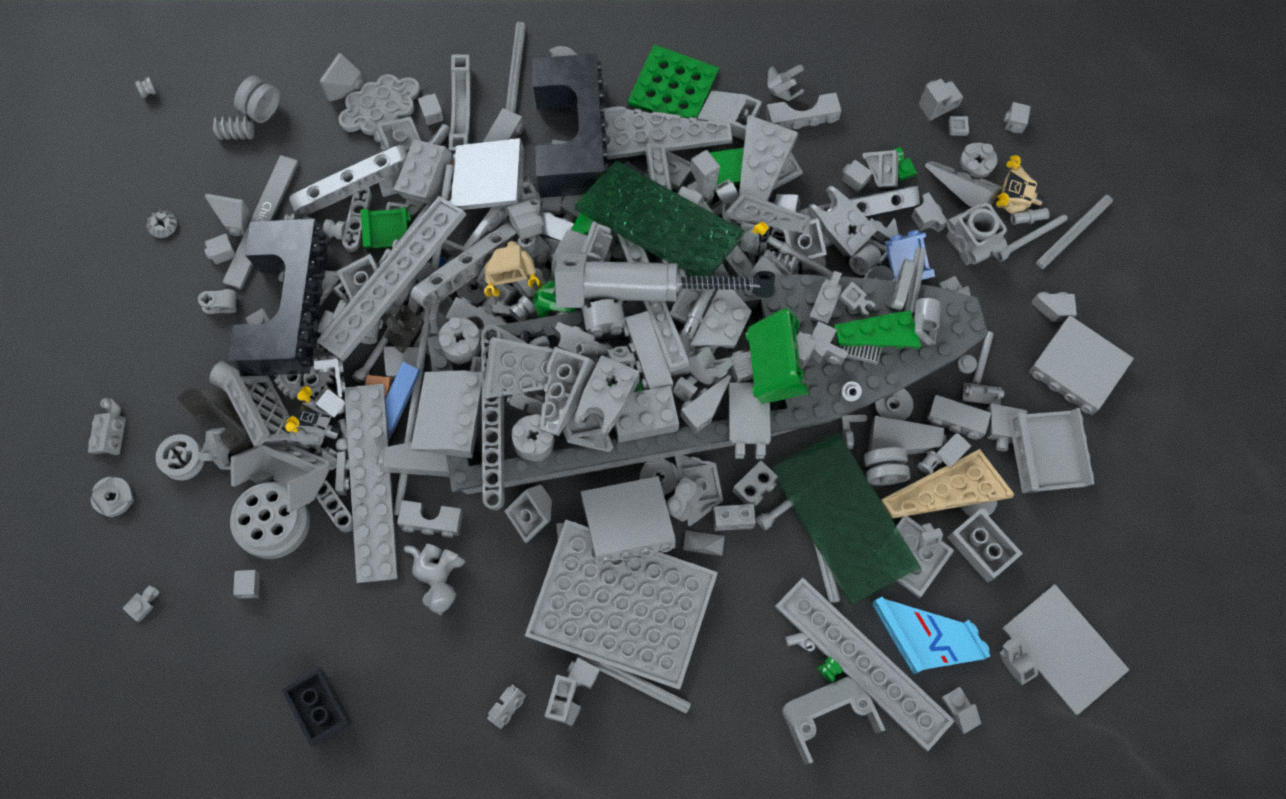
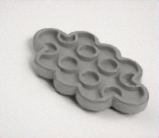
[338,74,420,135]

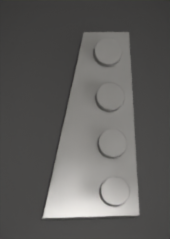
[726,193,811,233]

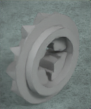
[146,209,177,238]

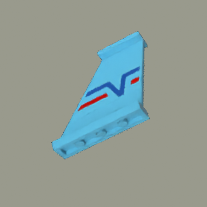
[872,597,990,675]

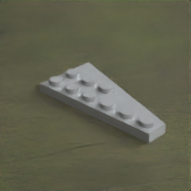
[483,337,600,399]

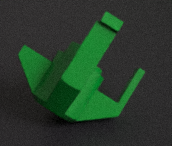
[533,280,575,318]

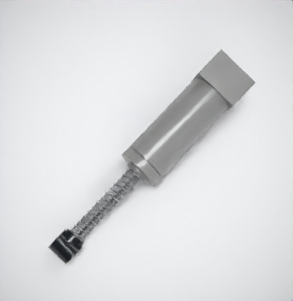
[555,253,775,308]

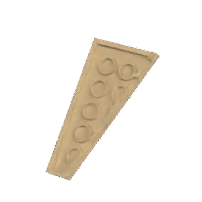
[881,449,1014,518]

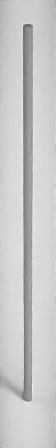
[394,164,454,516]

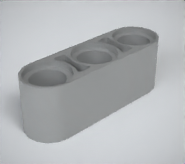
[316,480,353,532]

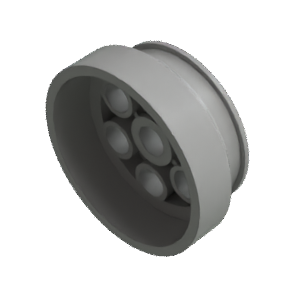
[230,482,310,559]

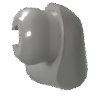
[100,398,121,416]

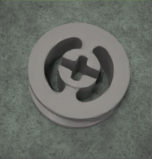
[156,434,204,481]

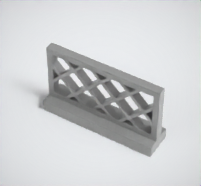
[223,372,291,447]

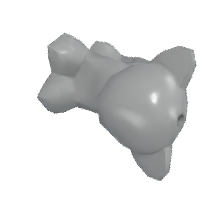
[404,544,465,616]

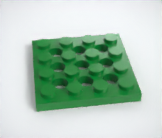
[627,44,719,119]

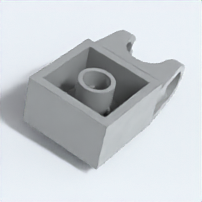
[808,186,877,256]
[575,355,639,436]

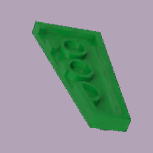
[833,310,922,349]

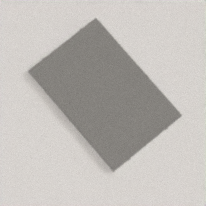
[1002,584,1129,716]

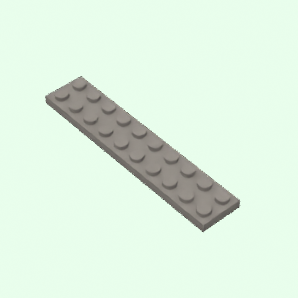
[317,196,467,362]
[345,384,398,583]
[775,577,955,752]

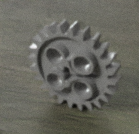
[274,342,336,402]

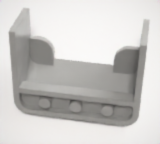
[231,441,329,513]
[782,677,885,765]

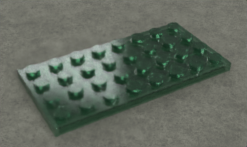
[574,160,745,277]
[771,433,920,605]

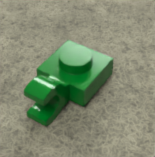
[894,147,917,182]

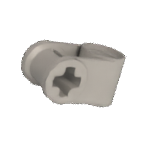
[198,289,237,314]

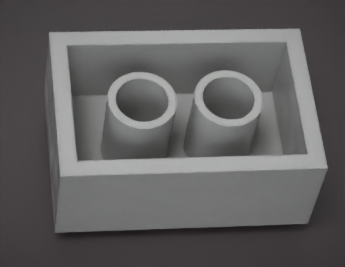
[394,139,453,205]
[614,386,679,443]
[947,508,1023,583]

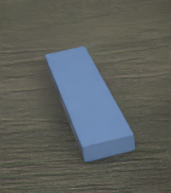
[386,362,422,441]

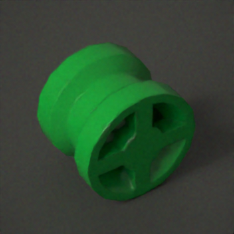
[817,656,843,683]

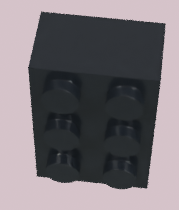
[281,668,352,746]

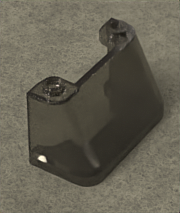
[176,387,254,455]

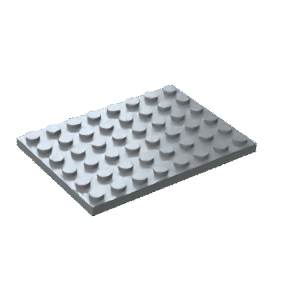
[525,520,718,690]

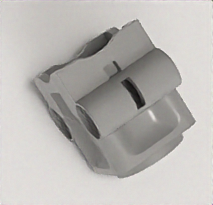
[946,203,1007,265]

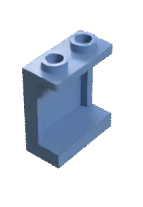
[885,230,935,280]

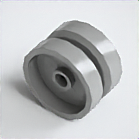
[234,75,280,123]
[864,447,911,485]

